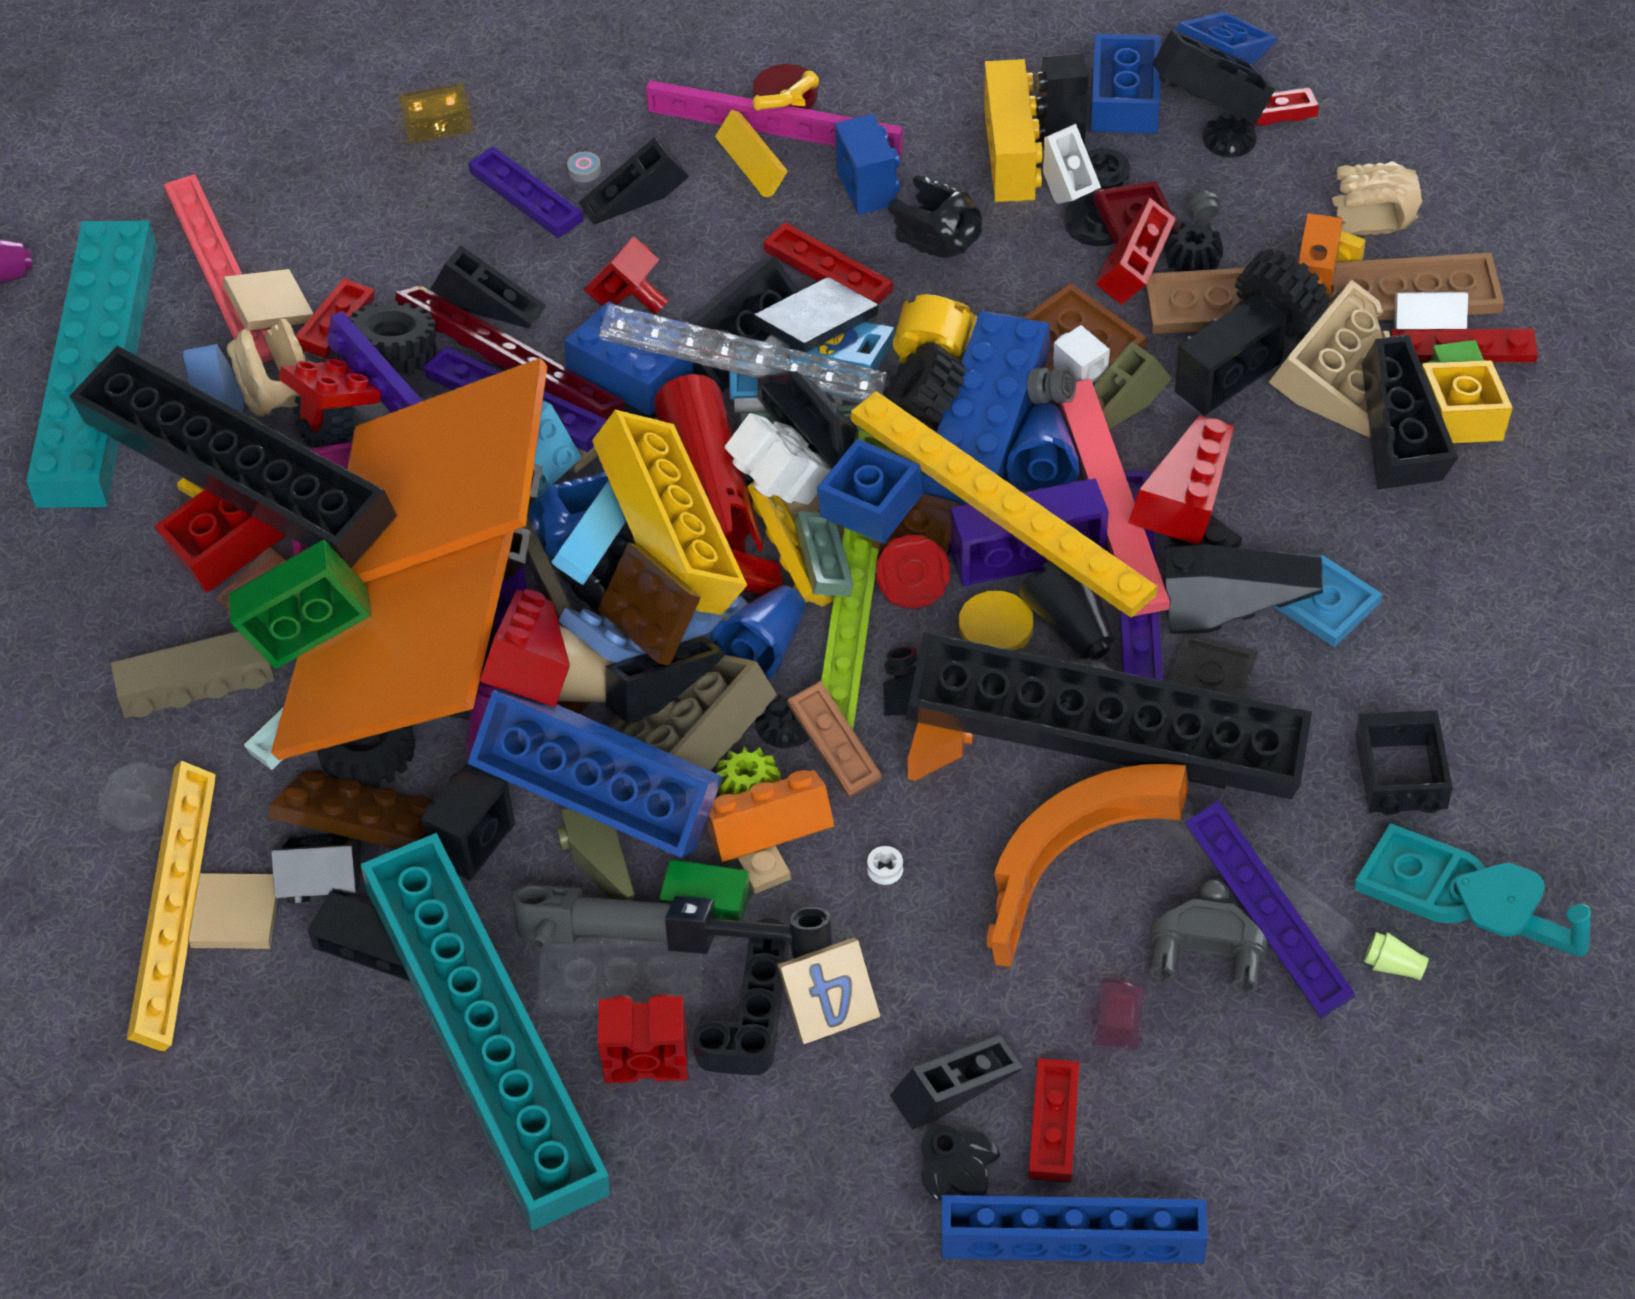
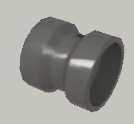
[1027,367,1076,404]

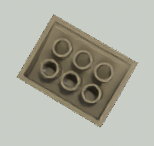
[608,655,777,771]

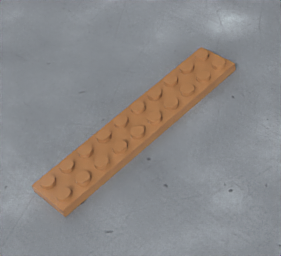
[1145,253,1504,334]

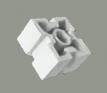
[724,413,832,505]

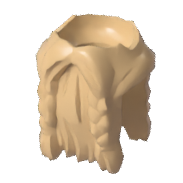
[1332,161,1423,236]
[227,318,306,417]

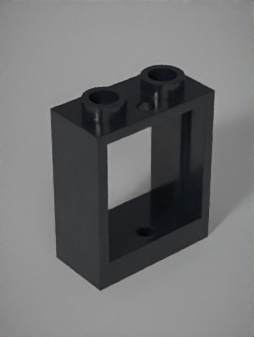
[1355,710,1453,815]

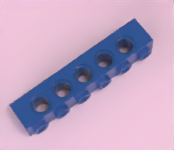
[942,1195,1208,1263]

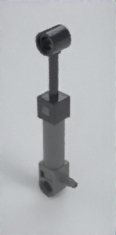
[513,884,832,958]

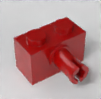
[583,236,669,316]

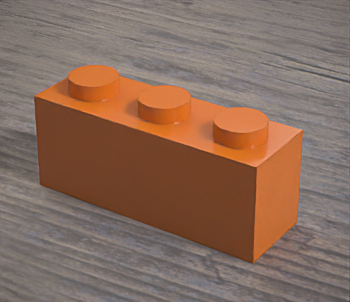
[706,770,835,862]

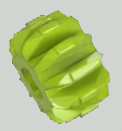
[716,746,781,796]

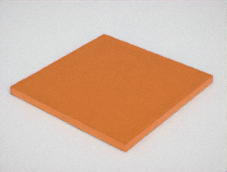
[347,358,547,583]
[271,531,514,760]

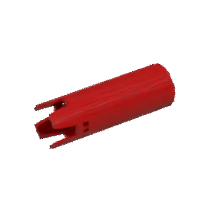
[654,374,763,553]

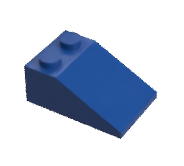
[1176,12,1278,64]

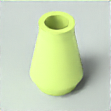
[1364,932,1429,981]

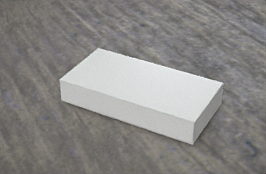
[1394,292,1468,329]

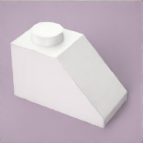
[1043,124,1101,204]

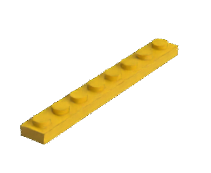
[127,761,216,1051]

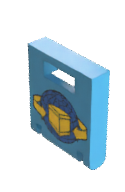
[790,322,894,380]

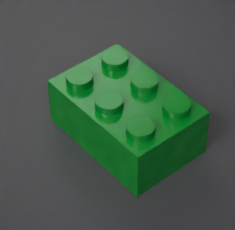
[229,540,371,669]

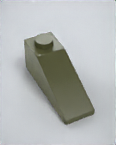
[1094,342,1172,429]
[557,808,635,901]

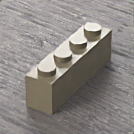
[111,631,275,718]

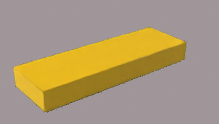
[715,110,788,197]

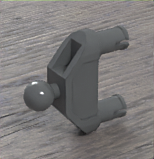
[1149,879,1269,993]

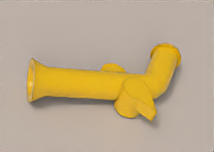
[752,71,819,111]

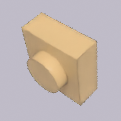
[738,845,791,894]

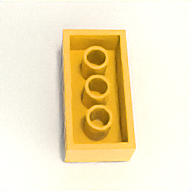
[984,59,1043,202]

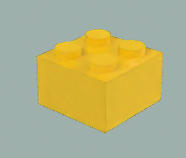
[1422,361,1513,443]

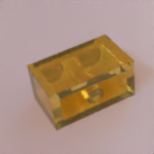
[399,83,473,144]

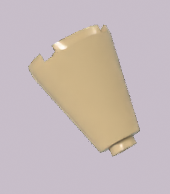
[558,625,616,703]

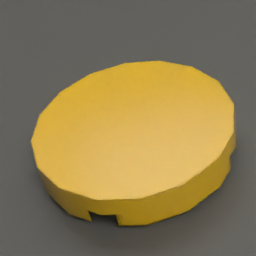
[959,591,1033,650]

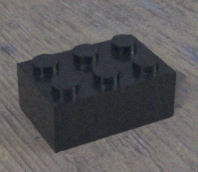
[1175,293,1287,416]

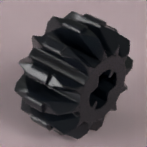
[1164,221,1224,272]

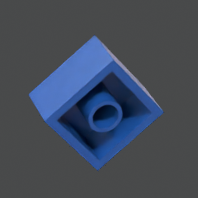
[835,114,900,215]
[817,439,923,544]

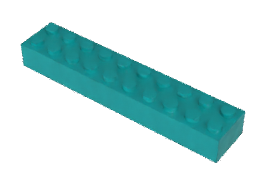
[26,220,157,508]
[361,833,610,1231]

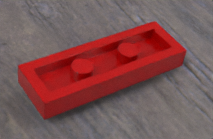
[295,278,374,359]
[1029,1058,1080,1183]

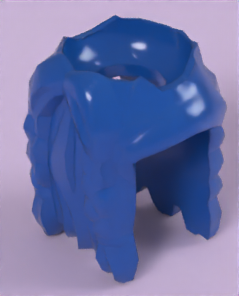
[529,472,626,558]

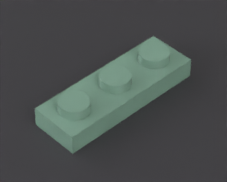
[795,511,853,597]

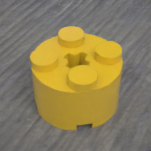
[893,294,971,364]

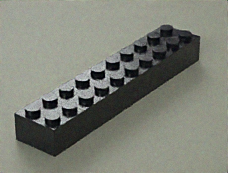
[69,346,397,568]
[906,632,1312,800]

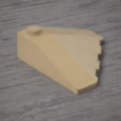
[1269,280,1390,438]

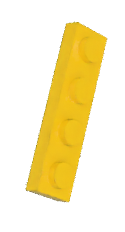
[747,480,834,607]

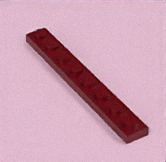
[395,285,626,420]

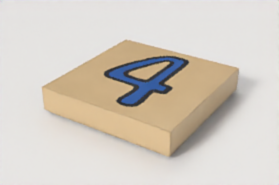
[777,937,880,1044]

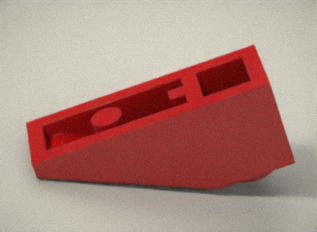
[1095,198,1176,305]

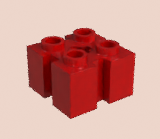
[598,994,688,1084]

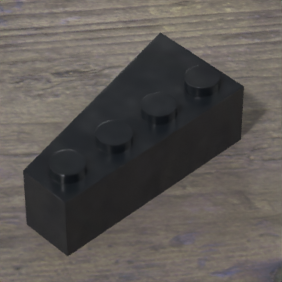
[1362,335,1459,490]

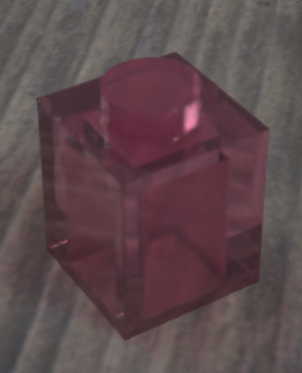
[1096,982,1145,1050]

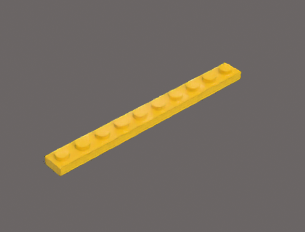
[851,391,1157,618]

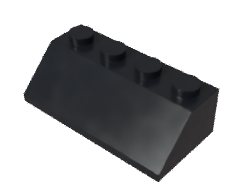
[671,256,799,393]

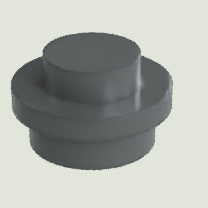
[1186,191,1220,221]

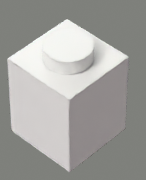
[1053,325,1110,383]

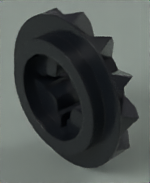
[1203,114,1257,157]
[1087,149,1130,191]
[755,694,810,748]

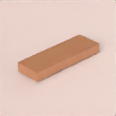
[787,681,882,798]

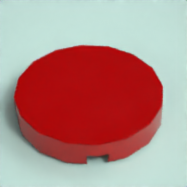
[876,535,950,609]

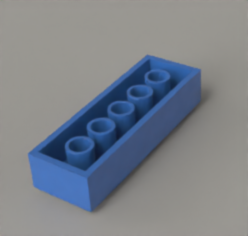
[921,311,1051,505]
[467,688,723,858]

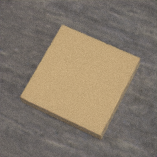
[223,269,313,331]
[188,873,278,949]

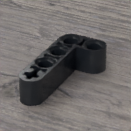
[693,918,788,1076]

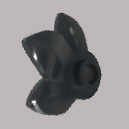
[921,1125,1000,1201]

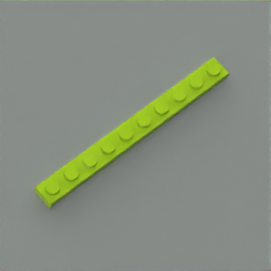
[821,430,893,730]

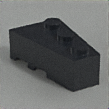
[1152,29,1276,125]

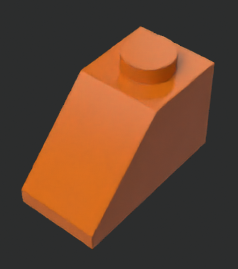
[908,723,975,781]

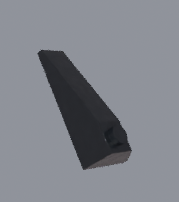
[1166,545,1323,634]

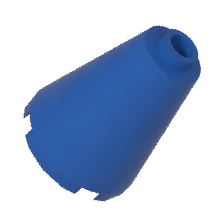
[1006,403,1080,492]
[711,585,806,680]

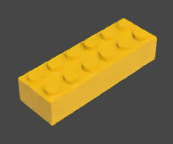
[592,410,747,615]

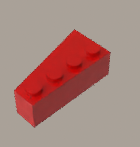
[480,589,570,708]

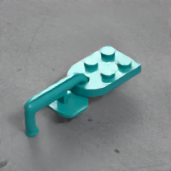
[1355,823,1591,957]

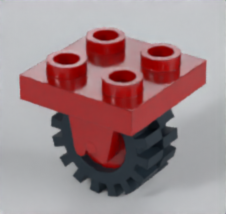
[279,359,381,448]

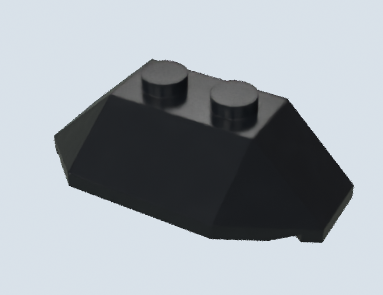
[758,371,858,469]

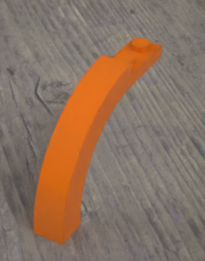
[987,764,1189,967]

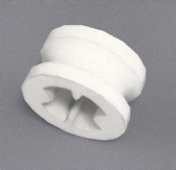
[867,846,903,885]

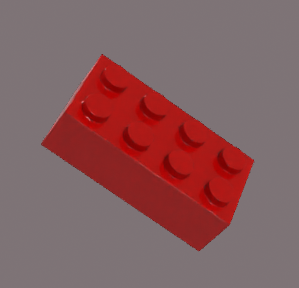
[154,490,286,593]

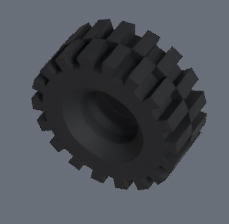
[1235,249,1330,338]
[348,301,436,375]
[882,342,965,429]
[317,726,415,788]

